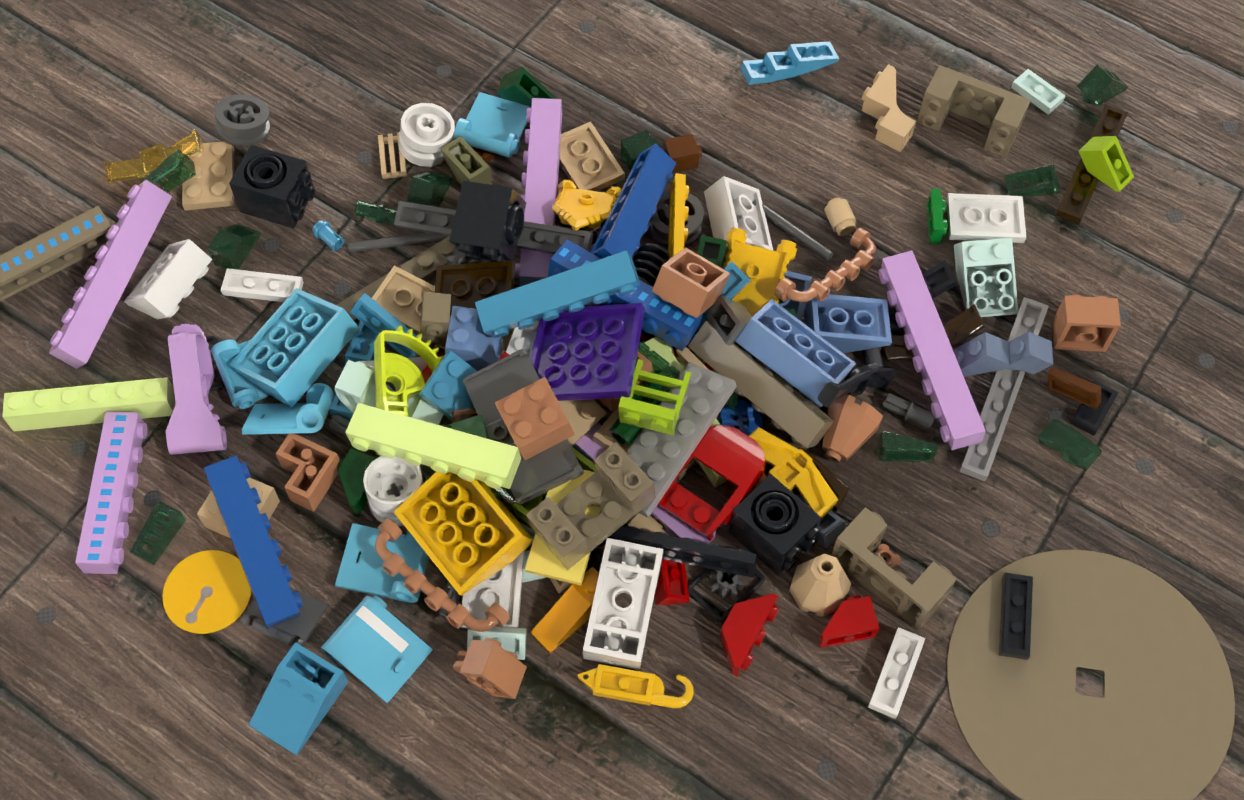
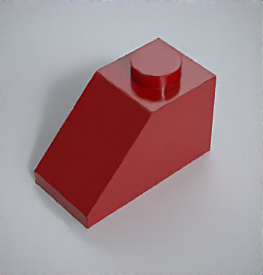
[819,595,879,648]

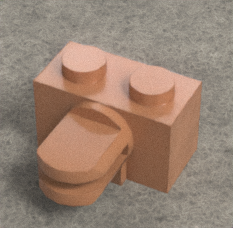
[453,638,527,699]

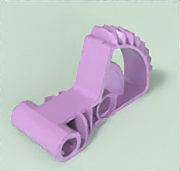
[166,324,227,455]

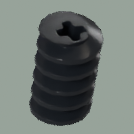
[633,243,670,286]

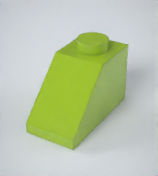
[1079,136,1134,192]

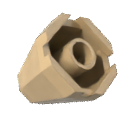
[790,554,851,617]

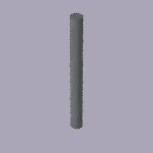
[752,199,834,261]
[348,233,449,253]

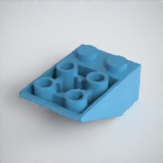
[249,642,349,756]

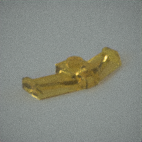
[104,130,204,183]

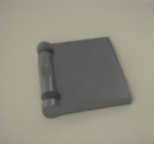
[241,587,328,647]

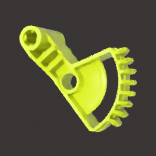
[374,325,444,456]

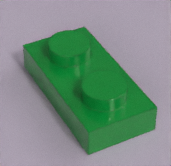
[927,189,948,244]

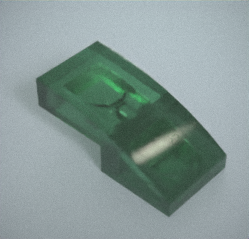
[1038,418,1102,471]

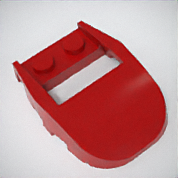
[657,425,766,541]

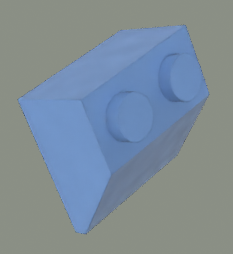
[445,306,503,371]

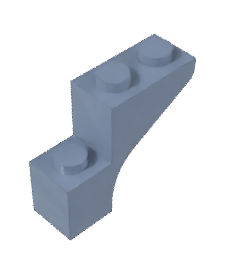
[953,332,1053,377]

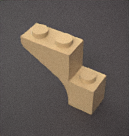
[861,64,916,152]

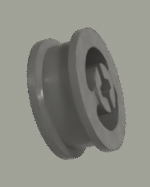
[214,94,270,146]
[649,191,704,247]

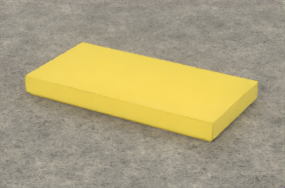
[525,470,601,585]

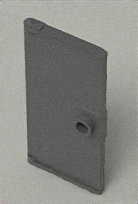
[463,348,584,505]

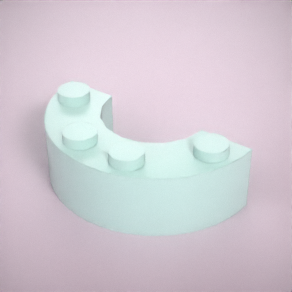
[335,360,443,425]

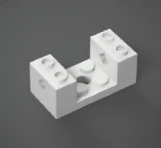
[583,538,663,670]

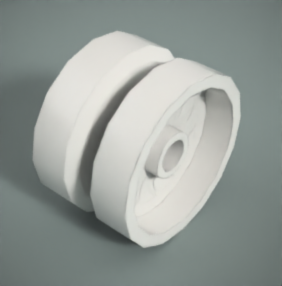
[398,103,455,167]

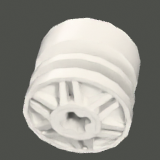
[363,456,424,527]

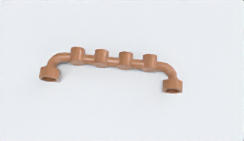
[774,228,876,302]
[375,518,510,632]

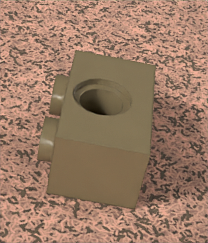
[420,292,451,348]

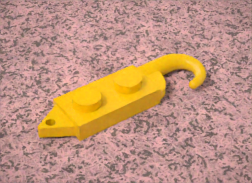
[578,664,694,708]

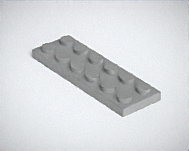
[627,362,737,518]

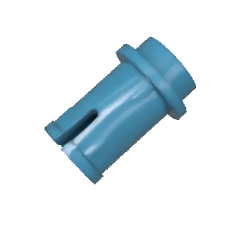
[312,220,345,251]

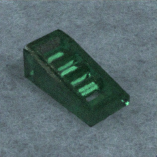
[140,149,196,193]
[1004,164,1059,197]
[878,431,938,462]
[130,501,186,565]

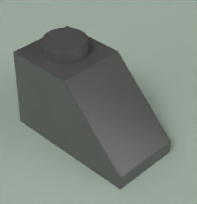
[706,295,752,346]

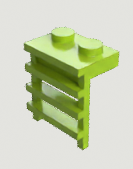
[618,359,691,436]

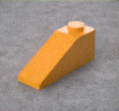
[531,567,599,653]

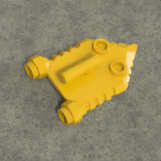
[551,180,622,231]
[723,228,797,317]

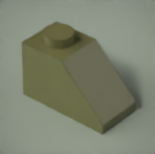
[441,136,492,186]

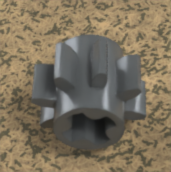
[709,570,744,600]

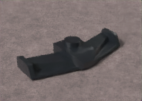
[818,363,898,408]

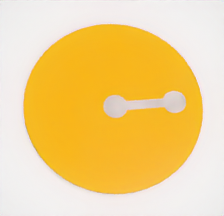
[163,550,251,634]

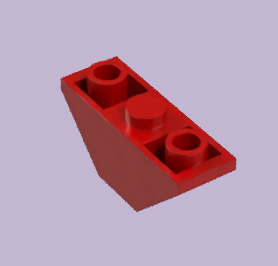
[720,593,780,677]

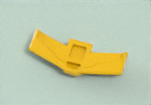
[749,427,838,519]

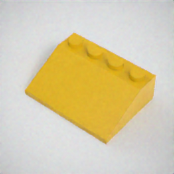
[394,471,533,596]

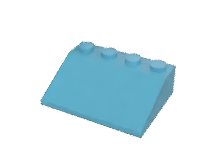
[229,288,360,407]

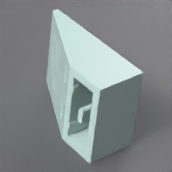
[954,238,1018,317]

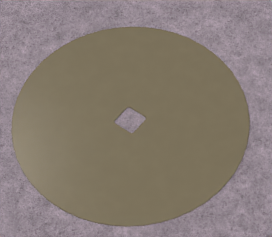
[947,549,1235,800]

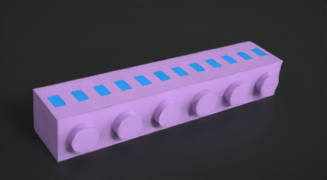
[75,412,147,574]

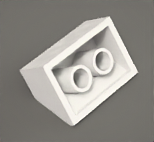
[704,176,773,257]
[124,239,212,319]

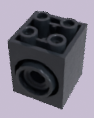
[229,145,315,229]
[449,181,526,262]
[729,474,821,576]

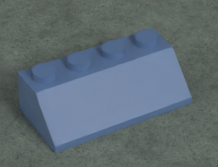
[736,299,856,407]

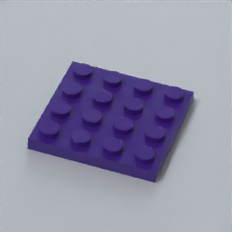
[530,303,645,401]

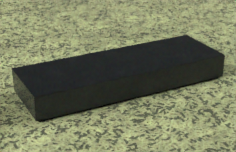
[999,573,1033,660]

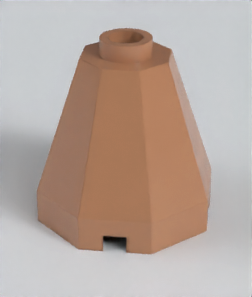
[822,394,883,463]

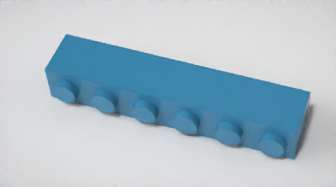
[475,250,641,338]

